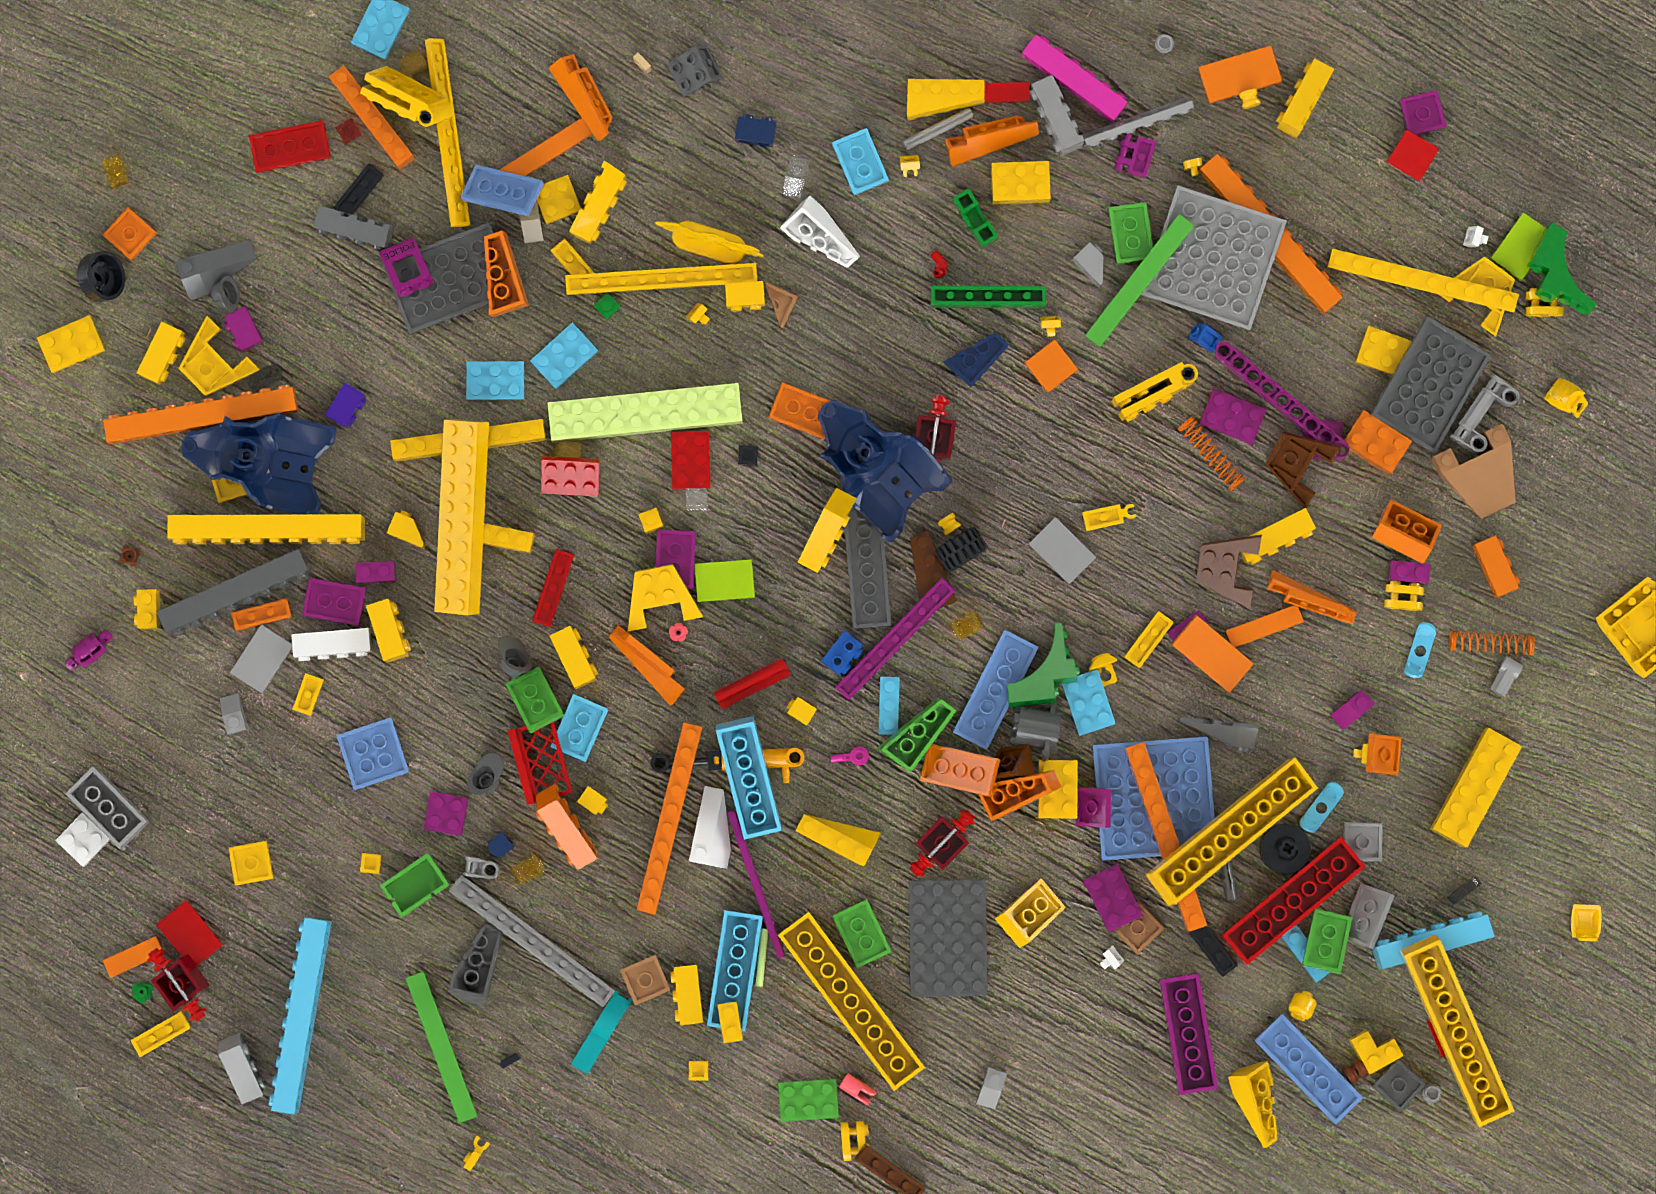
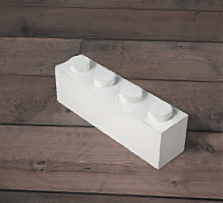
[292,628,372,661]

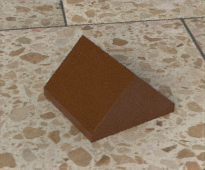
[995,744,1034,779]

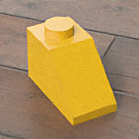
[387,510,425,549]

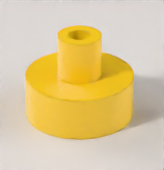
[1183,158,1203,176]

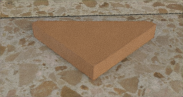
[765,282,798,329]

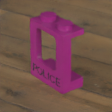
[379,237,434,298]

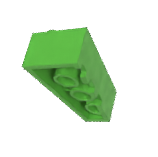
[877,698,957,773]

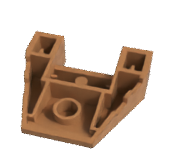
[1430,424,1516,519]

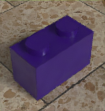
[325,382,367,429]

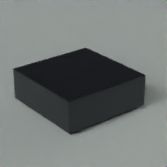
[738,445,758,466]
[500,1052,521,1069]

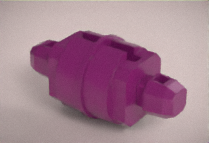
[65,630,113,670]

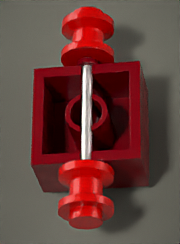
[915,395,956,463]
[909,809,975,877]
[147,948,210,1022]

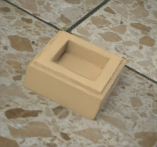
[633,53,652,74]

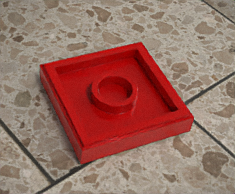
[1387,129,1440,182]

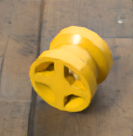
[1239,89,1261,109]
[938,513,961,535]

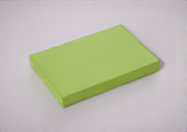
[1490,212,1546,281]
[695,559,755,602]

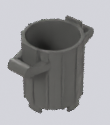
[1010,702,1063,762]

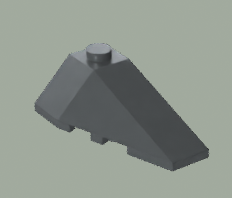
[175,240,256,301]
[1178,717,1259,752]
[448,924,503,1006]

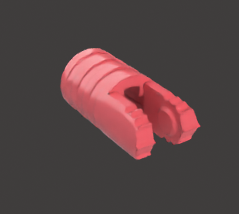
[839,1073,877,1105]

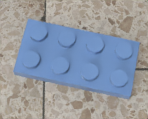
[460,165,544,216]

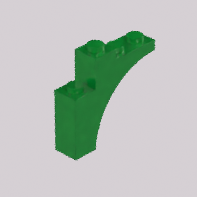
[1527,222,1597,315]
[1007,623,1080,708]

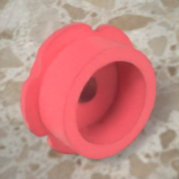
[669,623,688,642]

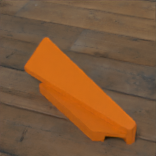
[549,54,613,141]
[945,115,1039,166]
[1267,570,1356,625]
[609,625,685,706]

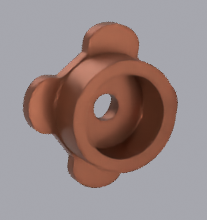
[119,546,141,567]

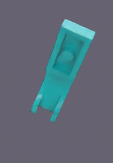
[571,989,632,1074]

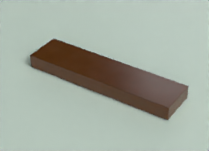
[854,1144,926,1194]

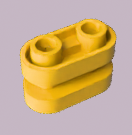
[1525,288,1564,317]
[1384,581,1424,611]
[840,1121,870,1162]

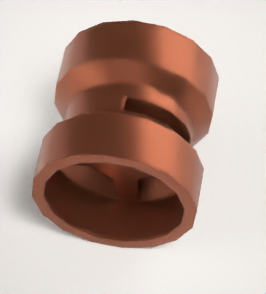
[1342,1059,1369,1085]

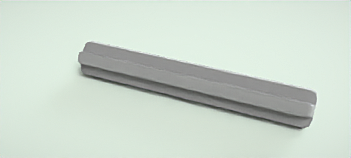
[903,108,973,150]

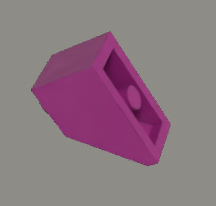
[1330,690,1374,730]

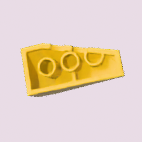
[1228,1061,1277,1148]

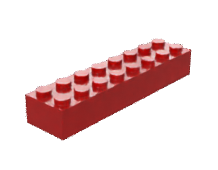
[1221,837,1366,965]

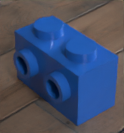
[821,631,863,676]

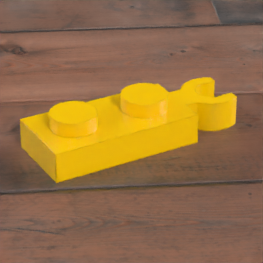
[1082,504,1136,531]

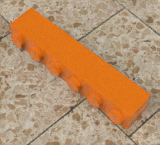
[329,65,415,170]

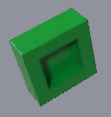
[594,293,621,320]

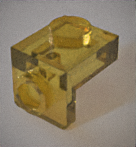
[101,155,130,189]
[951,610,985,640]
[510,856,544,886]

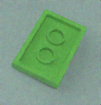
[1108,202,1153,265]
[505,667,565,734]
[832,899,892,968]
[1302,909,1353,974]
[778,1079,839,1122]

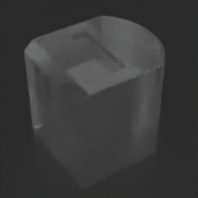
[686,488,708,510]

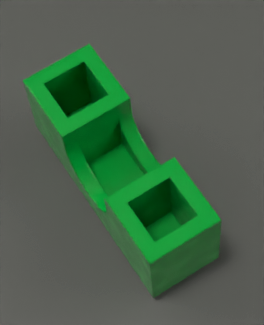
[952,188,999,250]

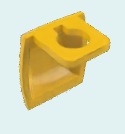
[1544,378,1588,418]
[1089,653,1118,687]
[1571,904,1602,941]

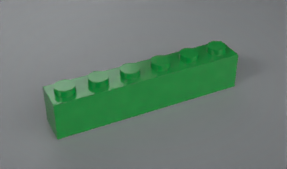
[930,286,1046,308]

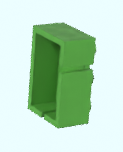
[380,853,451,918]

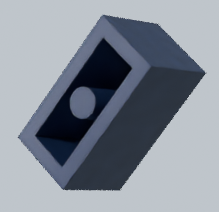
[735,114,776,148]

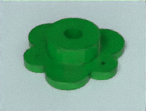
[132,981,153,1003]

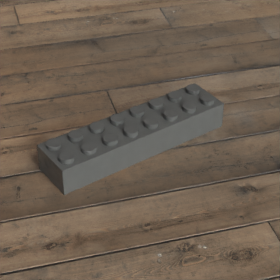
[157,549,312,637]

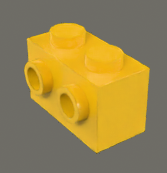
[134,589,160,630]

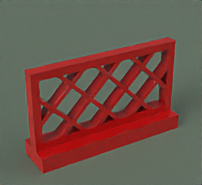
[713,658,791,710]
[508,722,573,805]

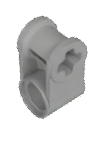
[462,856,501,879]

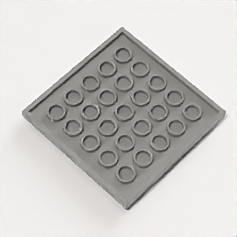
[1141,185,1287,330]

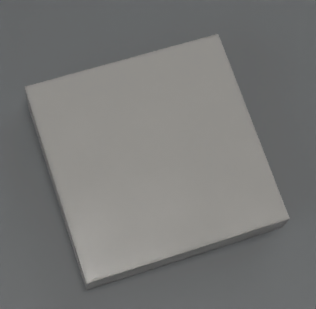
[1343,822,1383,862]

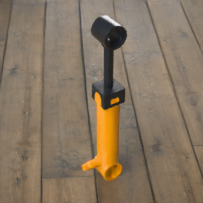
[650,748,804,783]

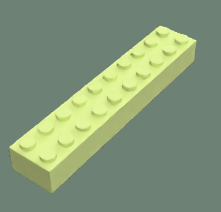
[547,383,743,443]

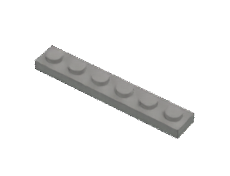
[1082,97,1194,146]

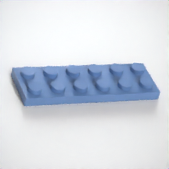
[952,630,1039,750]
[1254,1014,1363,1125]

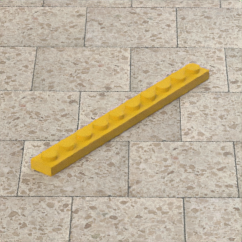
[425,38,470,227]
[1328,249,1519,313]
[565,263,757,295]

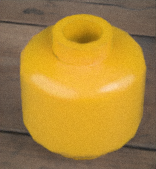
[1289,991,1317,1021]

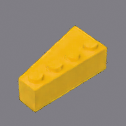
[1276,58,1334,139]
[907,79,985,121]

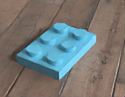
[351,0,410,60]
[832,128,889,196]
[530,322,598,389]
[466,361,524,400]
[1062,669,1116,736]
[550,694,609,762]

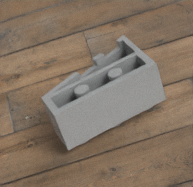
[218,1033,265,1104]

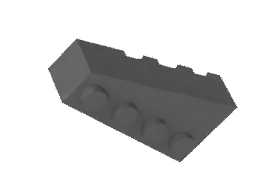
[313,206,395,250]

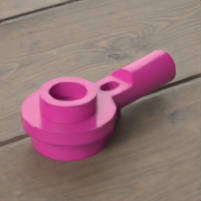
[830,746,869,766]

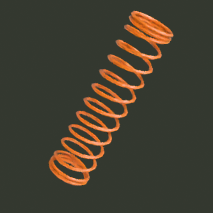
[1177,416,1245,491]
[1449,630,1535,656]

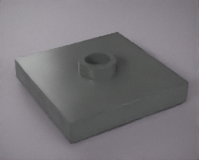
[1371,1059,1426,1113]

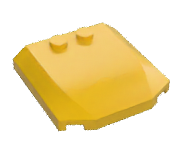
[1596,577,1656,678]

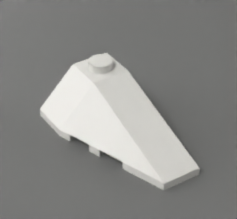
[689,786,731,869]

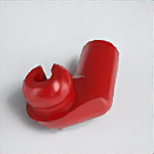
[930,250,948,278]

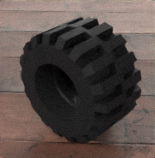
[935,527,988,572]

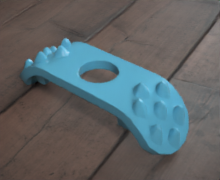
[1404,622,1437,678]
[1299,781,1344,833]

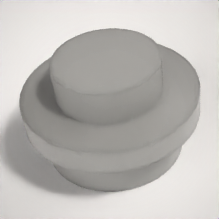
[1155,34,1174,53]
[1422,1084,1442,1103]

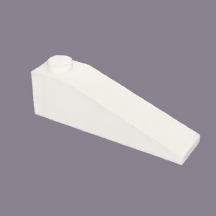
[780,195,860,268]

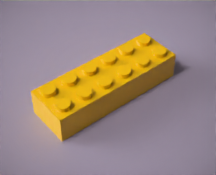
[1430,728,1522,848]

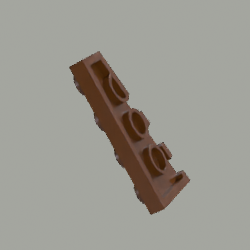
[910,530,957,609]

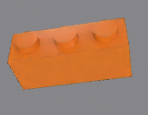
[1472,535,1520,598]

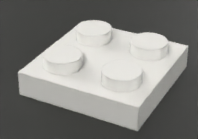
[55,812,110,867]

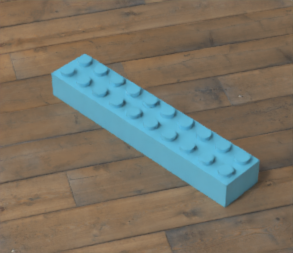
[269,917,332,1114]

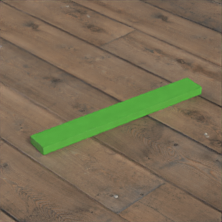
[1085,214,1194,347]
[405,971,478,1123]

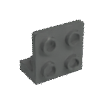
[667,45,723,97]

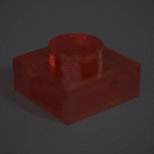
[335,118,362,145]

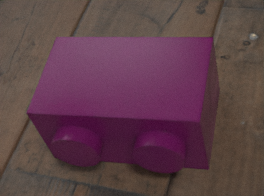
[224,306,264,353]
[355,561,397,584]
[1388,561,1431,585]

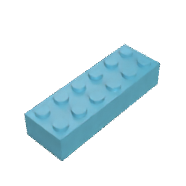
[716,716,782,839]
[707,910,763,1032]
[1372,912,1495,969]

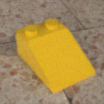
[995,879,1066,948]

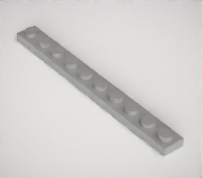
[449,875,615,1007]

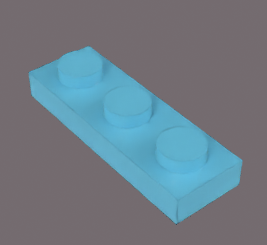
[879,677,900,735]
[1281,925,1330,983]

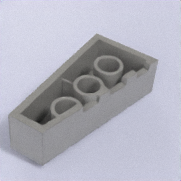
[1029,75,1085,156]

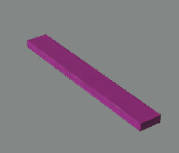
[835,577,956,700]
[727,811,785,959]

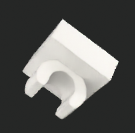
[1463,226,1488,247]
[1100,945,1124,969]

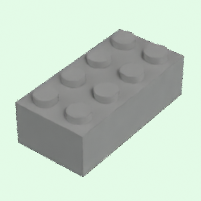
[65,766,150,849]

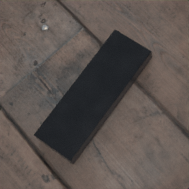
[333,163,384,217]
[1188,925,1238,977]

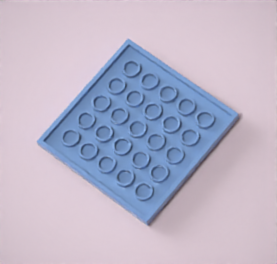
[1092,737,1215,861]

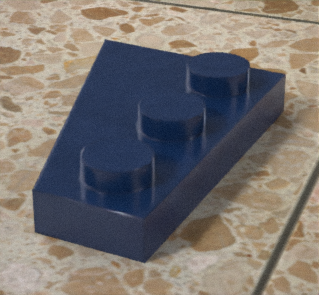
[942,332,1009,388]

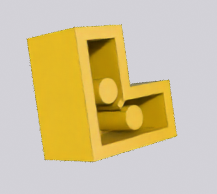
[1348,1030,1404,1074]

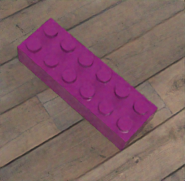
[1159,973,1218,1095]

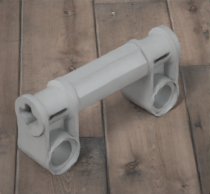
[1449,374,1519,454]

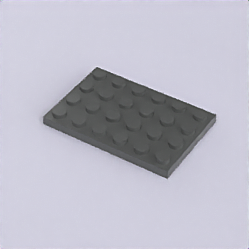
[382,222,493,335]
[1370,316,1491,454]
[909,880,988,997]

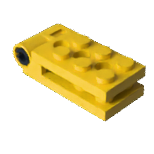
[360,66,454,127]
[1111,362,1198,422]

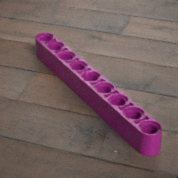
[1215,342,1350,461]

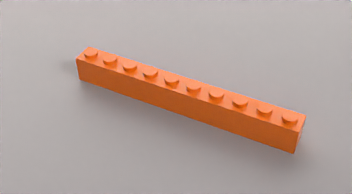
[1199,154,1343,315]
[103,385,299,444]
[637,721,703,915]
[1124,742,1207,932]

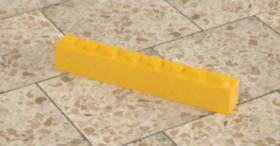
[390,419,547,462]

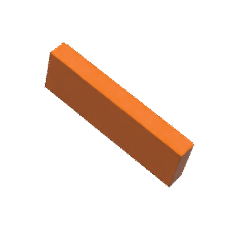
[231,598,292,631]
[102,936,164,978]

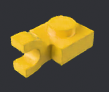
[463,1135,490,1171]

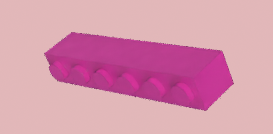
[1021,35,1128,124]

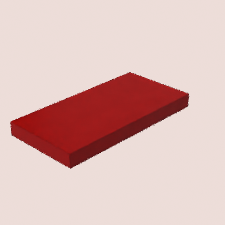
[248,120,331,173]

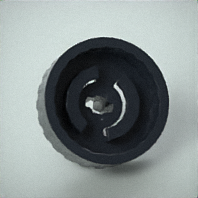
[77,251,125,302]
[1259,824,1311,874]

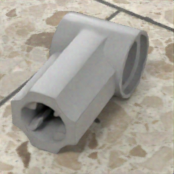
[1490,656,1523,697]

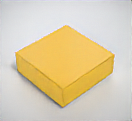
[360,853,382,874]
[689,1061,708,1080]

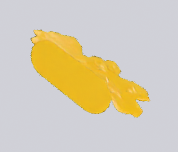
[655,221,764,264]

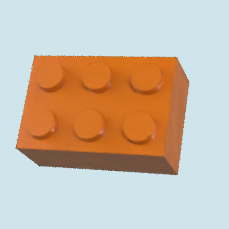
[1343,410,1412,475]
[1372,499,1442,564]

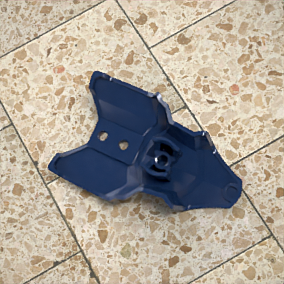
[818,399,952,542]
[181,413,337,515]

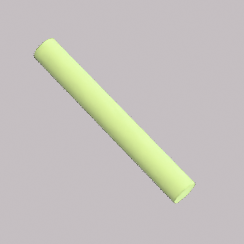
[755,928,768,987]

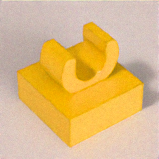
[899,155,920,177]
[686,303,710,325]
[1040,316,1061,337]
[1353,744,1368,764]

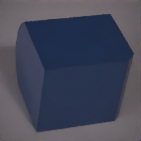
[488,832,515,857]

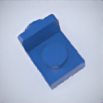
[1188,323,1222,353]

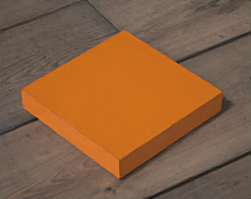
[103,207,157,261]
[1024,340,1078,393]
[1366,733,1402,775]

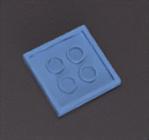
[336,717,409,790]

